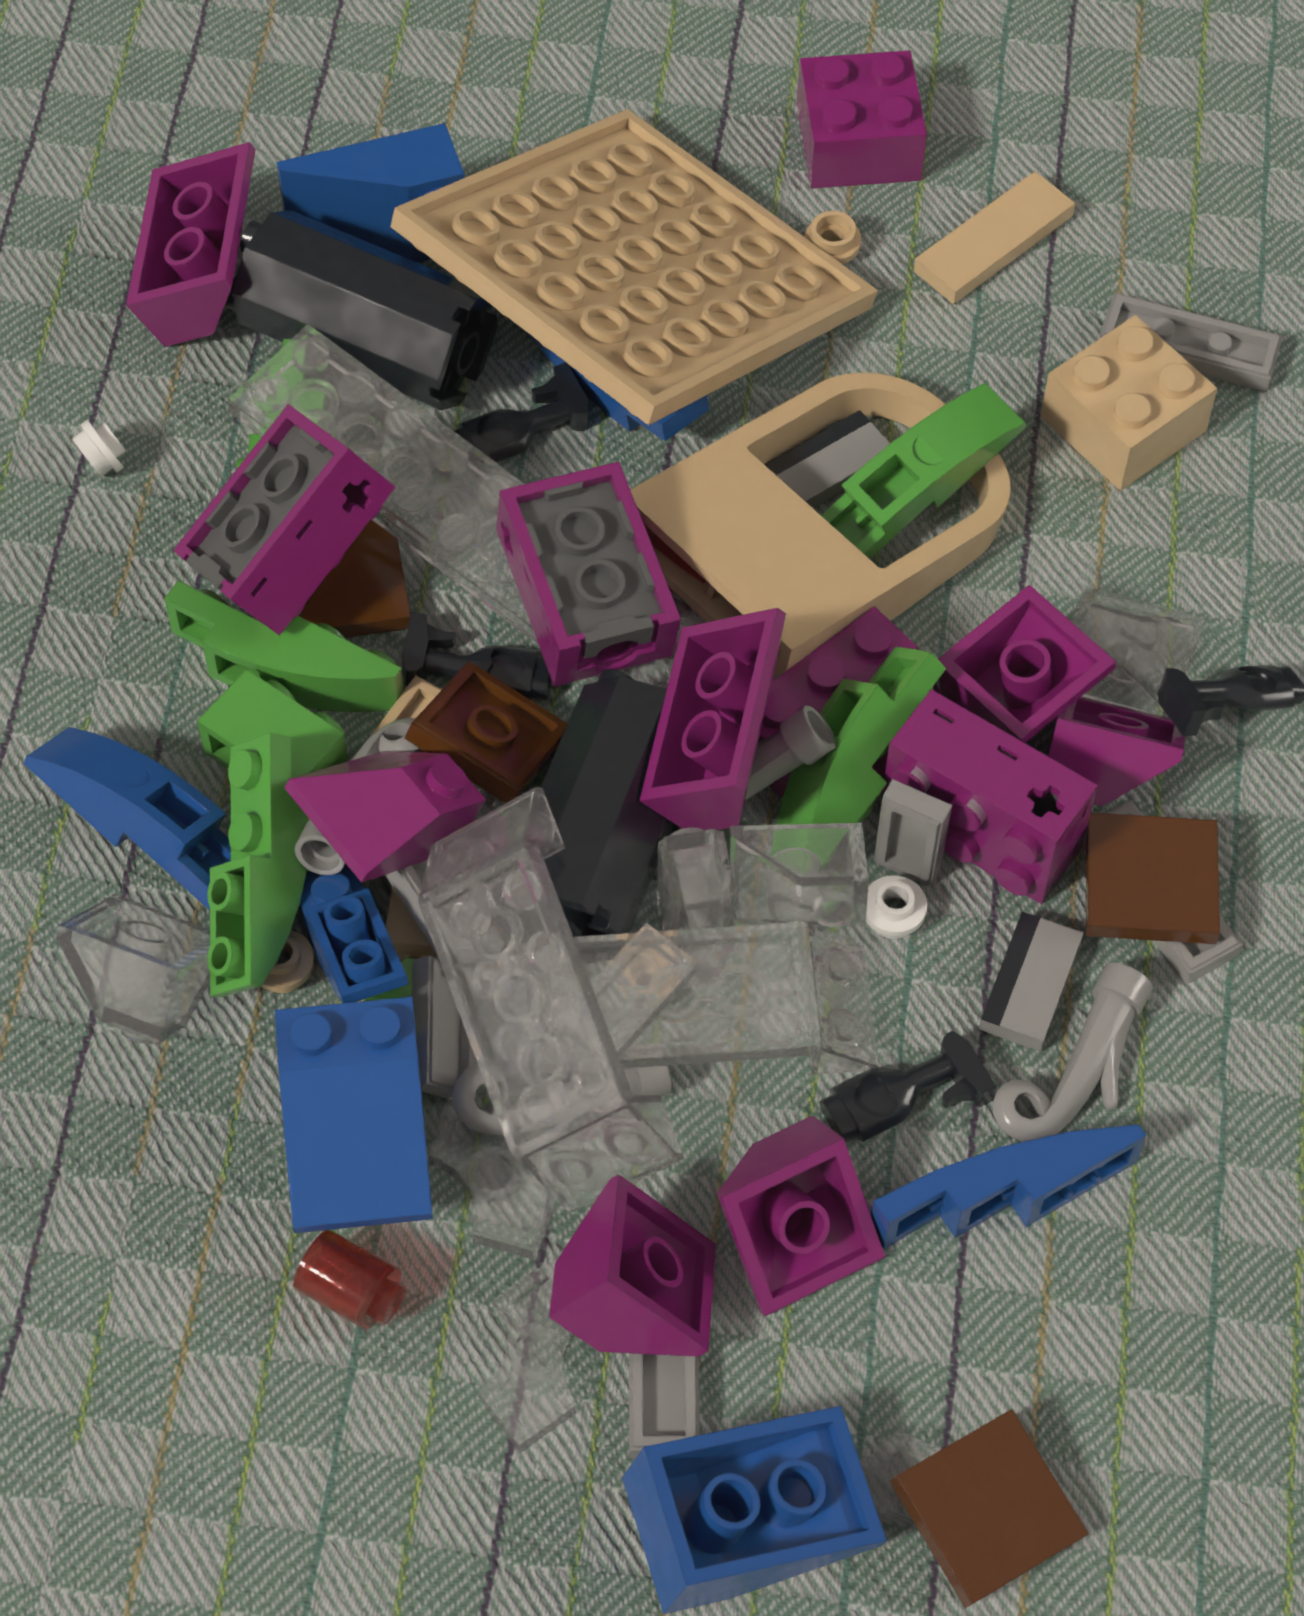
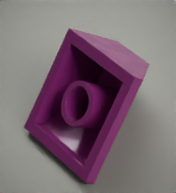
[938,585,1116,743]
[1048,697,1186,807]
[284,751,486,883]
[717,1115,885,1316]
[549,1174,716,1357]

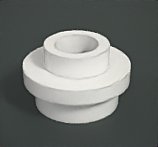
[72,420,126,477]
[862,875,927,939]

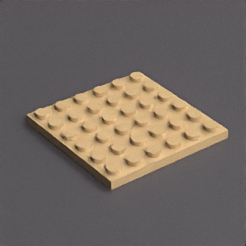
[390,109,878,426]

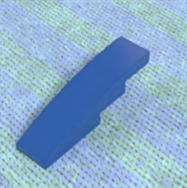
[871,1124,1146,1249]

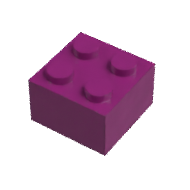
[797,50,927,189]

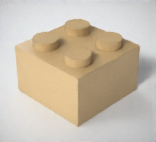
[1040,315,1218,491]

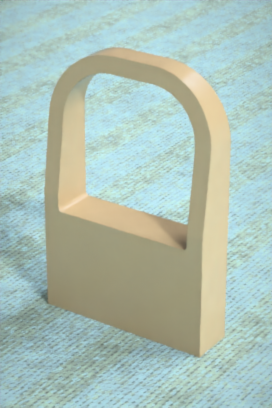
[630,373,1011,681]

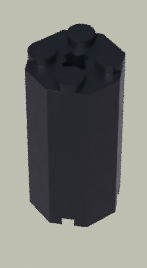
[225,210,498,410]
[495,669,674,966]

